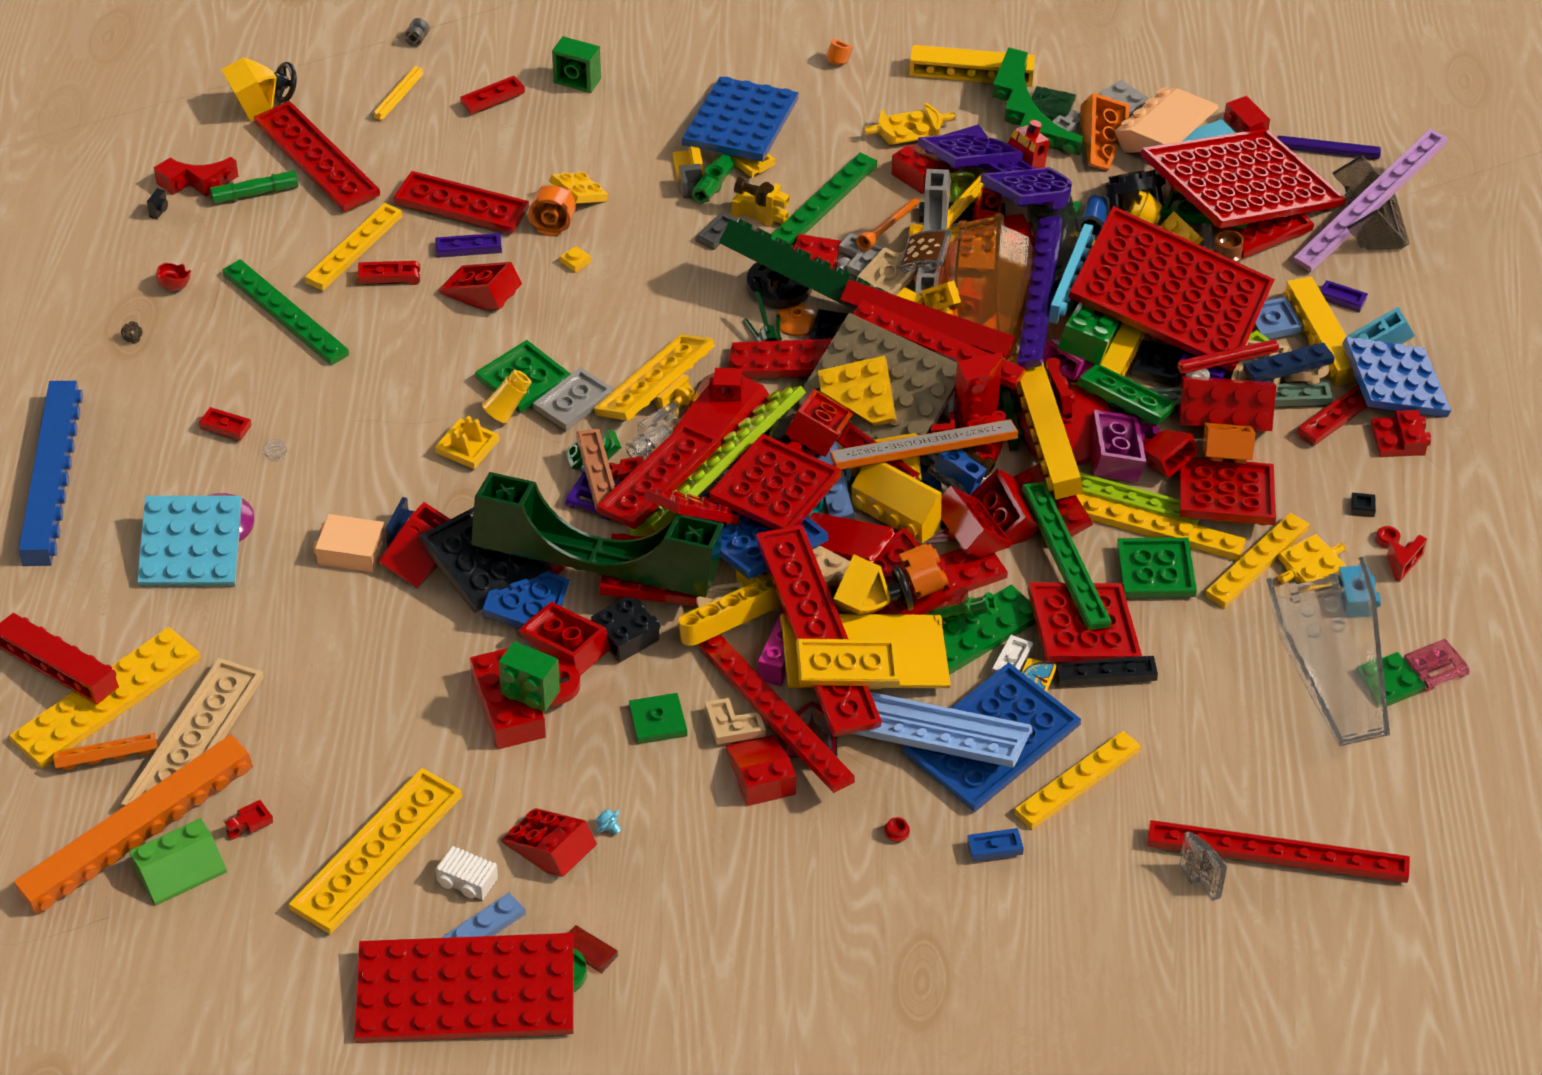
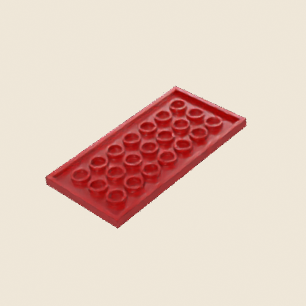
[354,933,574,1043]

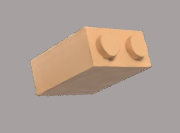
[313,514,386,573]

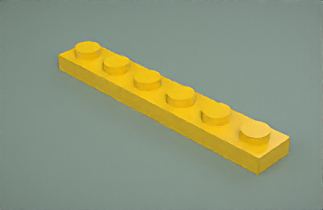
[305,203,403,291]
[1205,512,1310,609]
[1014,731,1141,830]

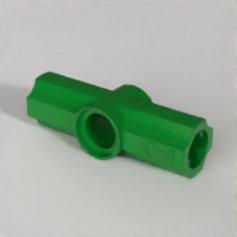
[692,154,735,204]

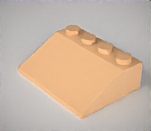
[1115,87,1218,153]

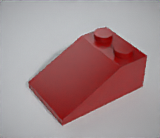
[891,144,959,194]
[439,262,522,310]
[785,389,854,457]
[519,602,610,676]
[725,735,796,806]

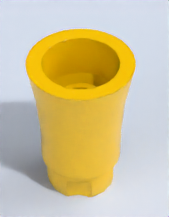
[482,370,532,423]

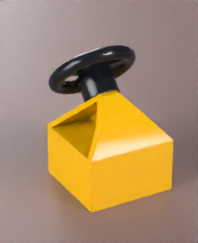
[221,58,297,121]
[833,554,914,615]

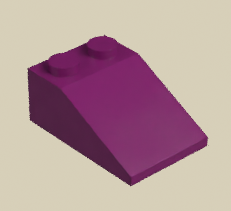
[1091,410,1146,482]

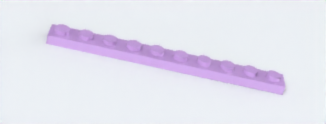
[1294,129,1448,272]

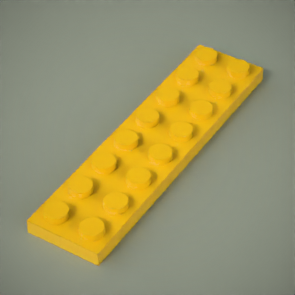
[9,627,201,769]
[289,768,463,935]

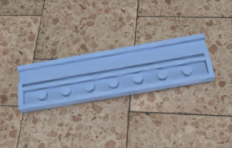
[851,692,1032,768]

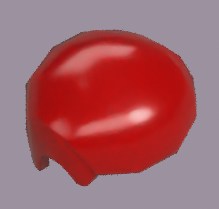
[156,262,191,291]

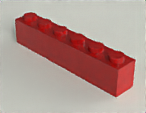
[0,612,119,705]

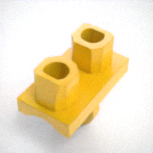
[653,374,695,416]

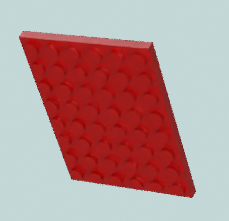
[1140,128,1346,228]
[1068,206,1275,372]

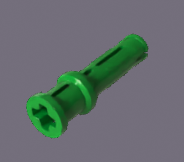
[925,592,997,623]

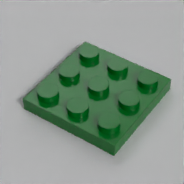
[475,340,571,413]
[1117,537,1197,598]

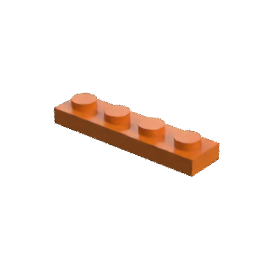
[53,732,158,770]

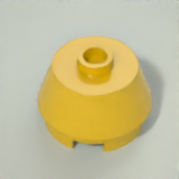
[1127,190,1161,225]

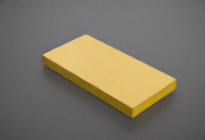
[796,639,900,686]

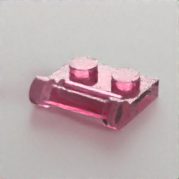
[1404,639,1470,692]

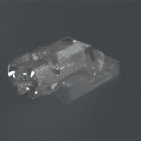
[626,402,679,460]

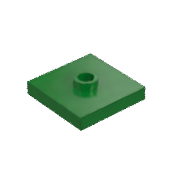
[629,693,688,744]

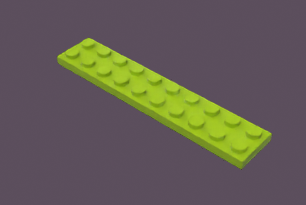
[629,386,806,537]

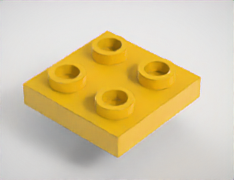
[549,172,609,204]

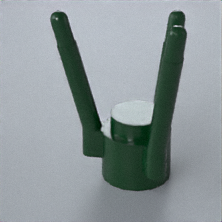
[744,291,782,342]

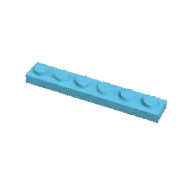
[1049,224,1095,324]

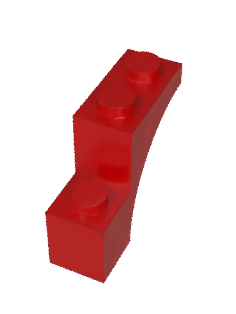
[153,157,239,197]

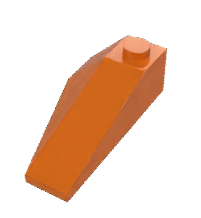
[1080,93,1129,171]

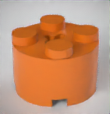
[528,185,576,236]
[899,543,949,599]

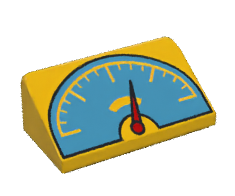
[1022,658,1057,692]

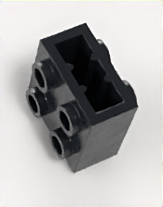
[591,597,661,662]

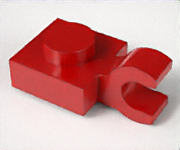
[225,800,273,840]

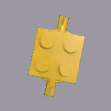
[1277,534,1346,591]

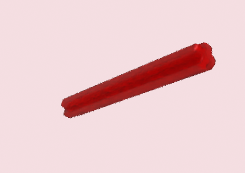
[1177,339,1279,374]

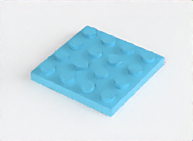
[137,496,242,586]

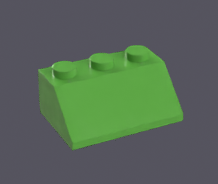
[129,818,227,906]

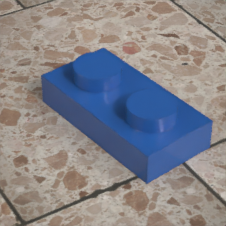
[967,828,1024,862]

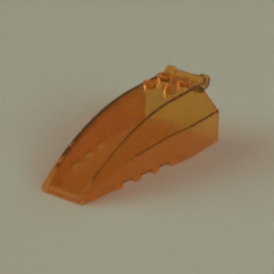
[941,213,1034,363]

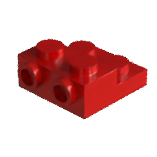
[1371,410,1431,457]

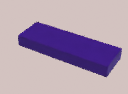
[435,233,502,258]

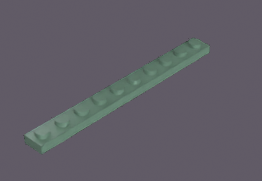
[1106,382,1332,412]

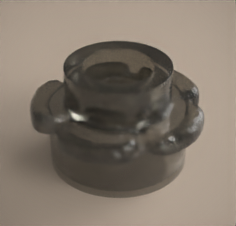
[121,321,143,344]

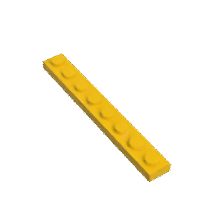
[1076,493,1246,561]

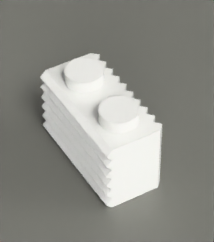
[436,846,498,900]

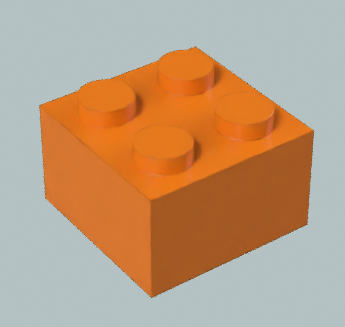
[1202,423,1256,463]

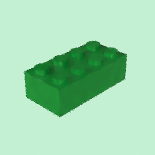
[1057,303,1122,365]

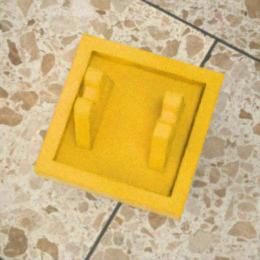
[435,415,499,470]

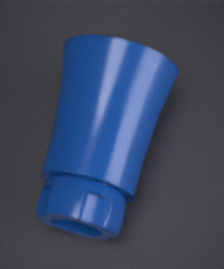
[1076,194,1108,241]

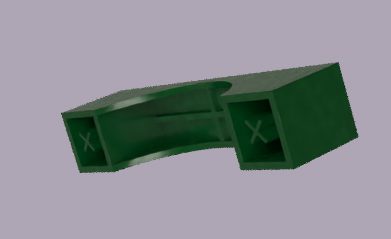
[471,472,724,598]

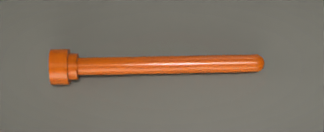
[856,198,919,251]

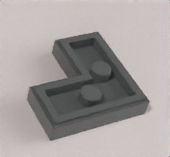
[696,213,756,250]

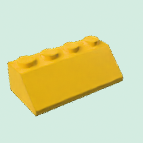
[851,462,941,544]

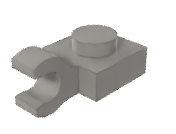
[1052,110,1080,132]

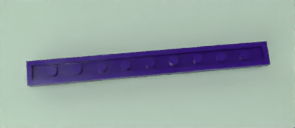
[1017,216,1063,369]

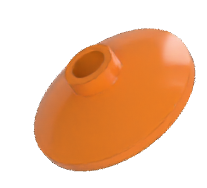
[775,304,817,336]

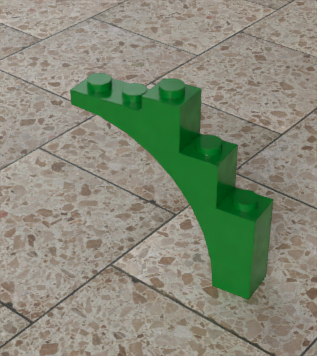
[992,47,1083,155]

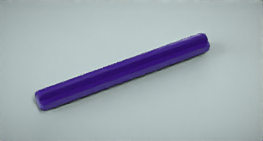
[1277,135,1381,159]

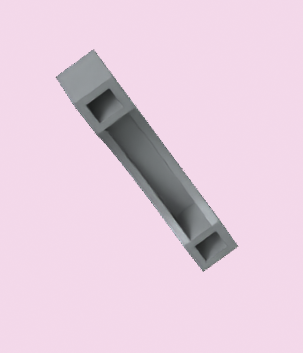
[915,169,951,303]

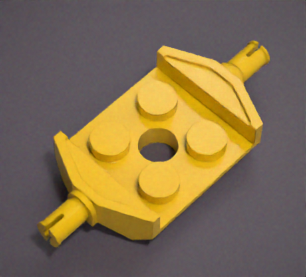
[864,103,956,145]

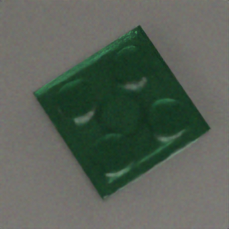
[1031,86,1076,121]

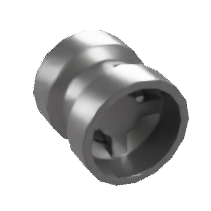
[403,18,430,47]

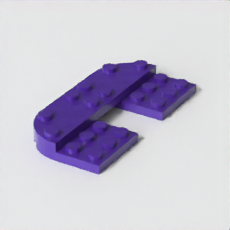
[917,134,1072,211]

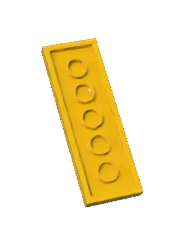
[593,334,715,421]

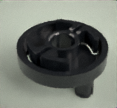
[1101,170,1166,210]
[747,243,812,309]

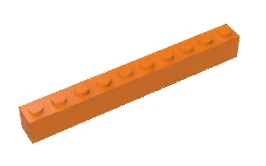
[14,734,253,915]

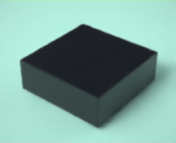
[1351,492,1376,517]

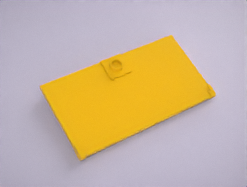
[780,614,951,689]

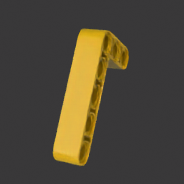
[678,569,781,646]

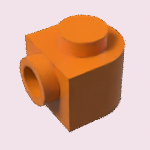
[826,39,853,66]

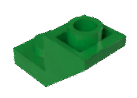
[565,429,621,469]

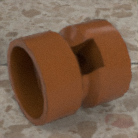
[1214,230,1244,263]

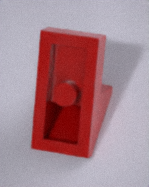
[1387,534,1427,582]

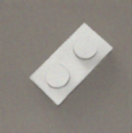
[992,635,1033,675]

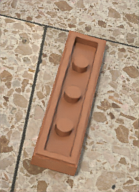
[576,429,615,511]

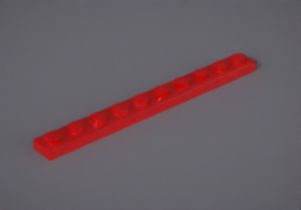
[699,634,855,793]
[1147,820,1410,883]

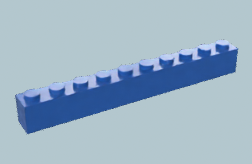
[19,380,83,566]

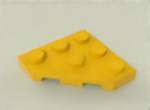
[818,356,897,426]

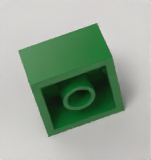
[552,36,601,93]
[499,641,560,712]

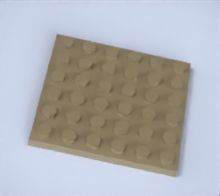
[780,313,957,449]

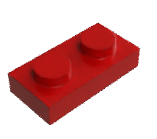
[199,407,252,441]

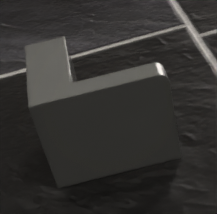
[679,164,702,198]

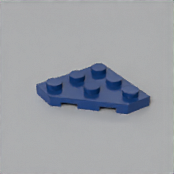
[481,572,570,628]

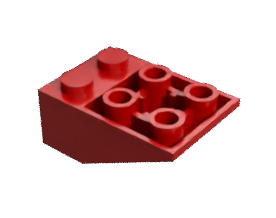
[379,502,450,589]
[501,808,597,877]

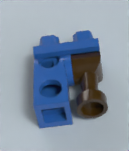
[926,446,996,495]

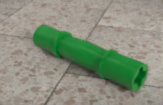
[210,170,298,204]

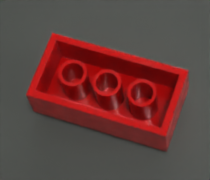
[1178,376,1277,431]

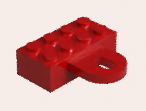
[470,648,581,750]

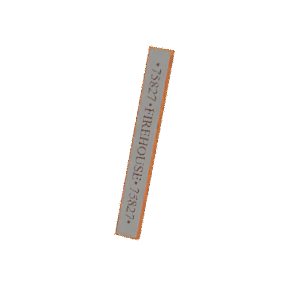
[830,419,1018,470]

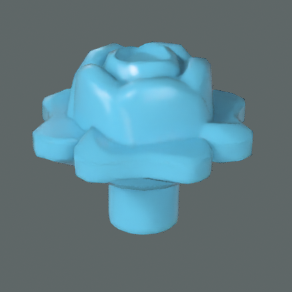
[595,809,622,836]

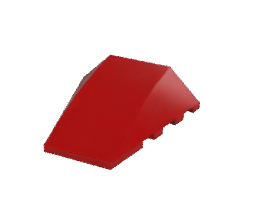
[673,373,769,445]

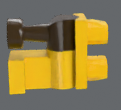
[731,176,790,227]

